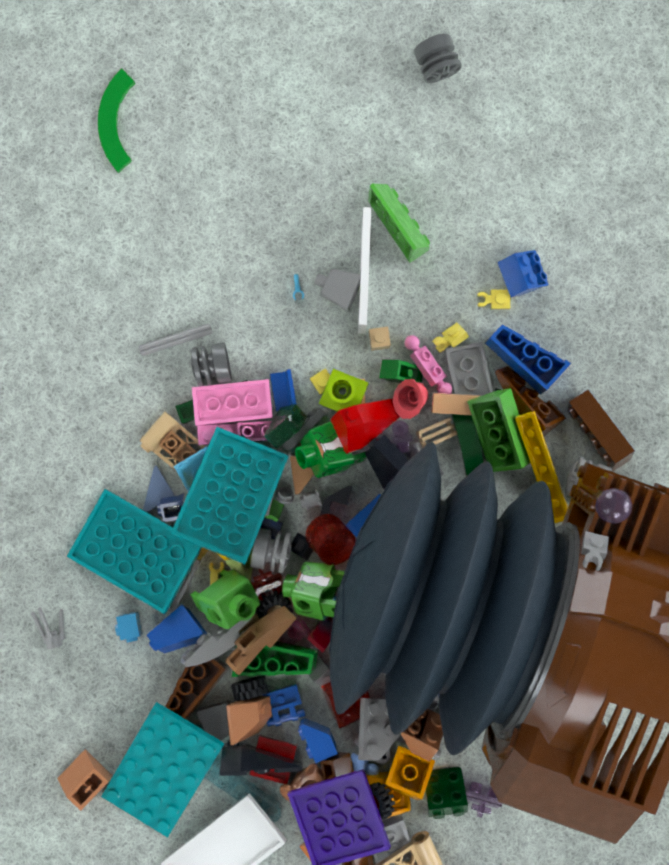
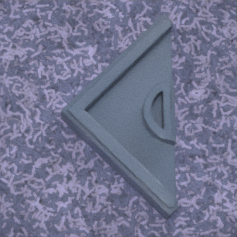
[143,465,175,512]

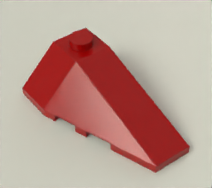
[330,398,400,454]

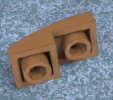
[159,430,196,463]

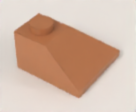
[226,695,272,745]

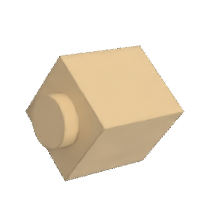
[368,327,391,351]

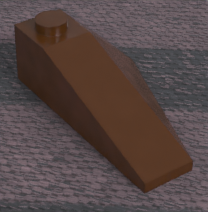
[495,366,566,437]

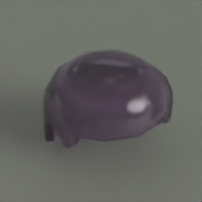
[595,488,633,524]

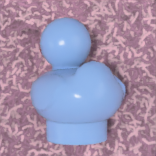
[351,752,379,775]

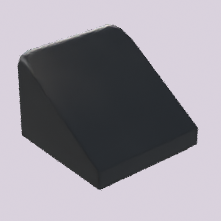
[291,533,317,560]

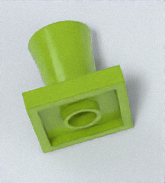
[319,368,369,412]

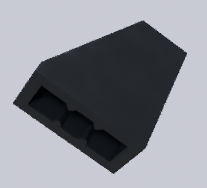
[365,434,409,489]

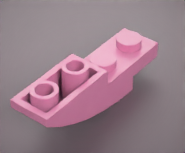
[197,421,276,446]

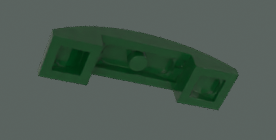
[451,414,484,476]

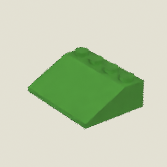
[368,183,430,263]

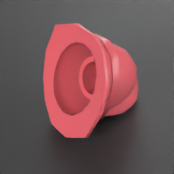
[393,379,429,419]

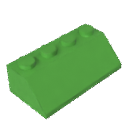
[467,388,530,472]

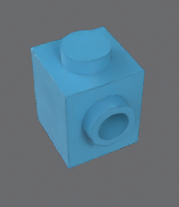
[115,612,143,643]

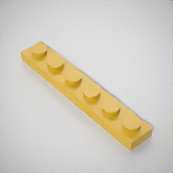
[515,411,568,523]

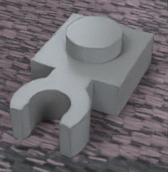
[581,531,609,571]

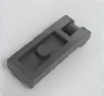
[282,408,326,450]

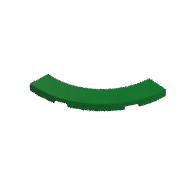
[98,68,135,174]

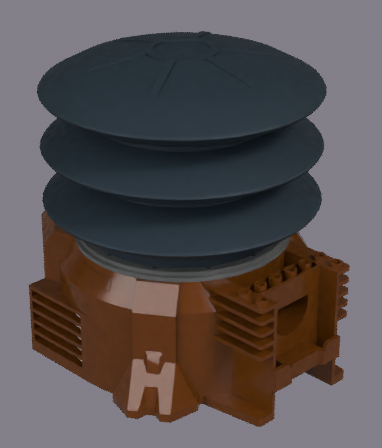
[329,442,669,844]

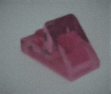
[279,616,311,645]

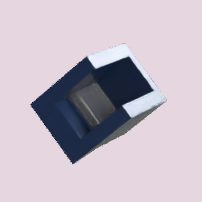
[157,493,185,522]

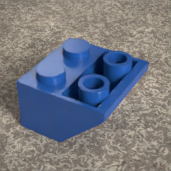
[497,250,549,297]
[298,718,338,763]

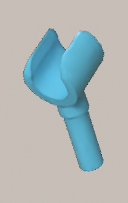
[293,274,304,300]

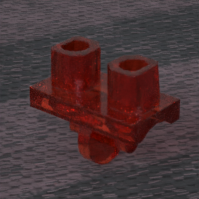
[251,569,283,600]

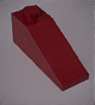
[307,617,333,653]

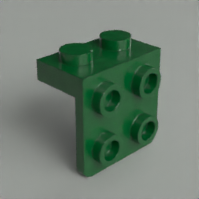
[426,767,468,819]

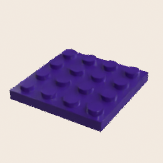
[288,769,391,865]

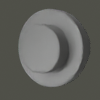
[275,487,294,504]

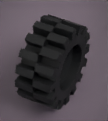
[256,591,293,620]
[231,676,269,701]
[369,782,395,820]

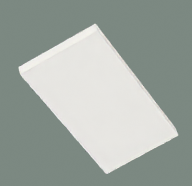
[358,207,371,334]
[161,793,287,865]

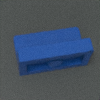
[269,369,297,412]

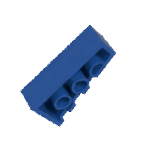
[485,324,571,395]

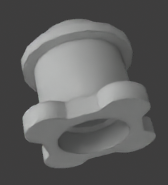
[300,488,322,511]

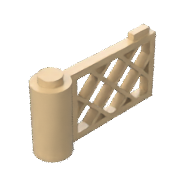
[140,411,206,471]
[376,831,443,865]

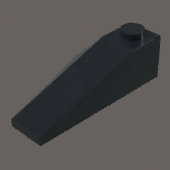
[220,740,303,776]

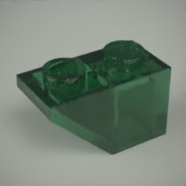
[264,404,307,448]

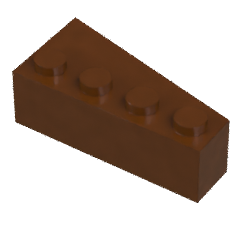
[567,390,635,471]
[165,643,230,720]

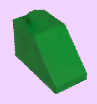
[379,359,423,383]

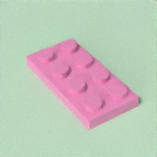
[192,379,273,426]

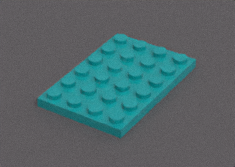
[171,427,289,564]
[67,489,203,614]
[101,702,224,838]

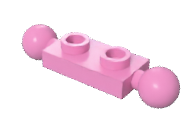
[404,335,452,394]

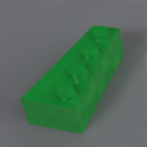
[232,641,318,677]

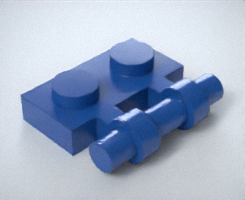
[262,684,306,727]

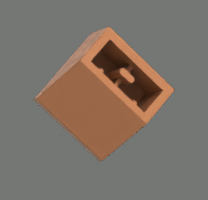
[401,708,443,761]
[57,749,113,811]

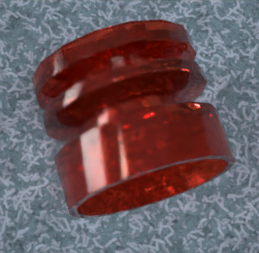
[305,514,356,565]

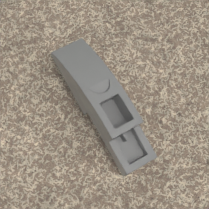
[181,619,250,667]

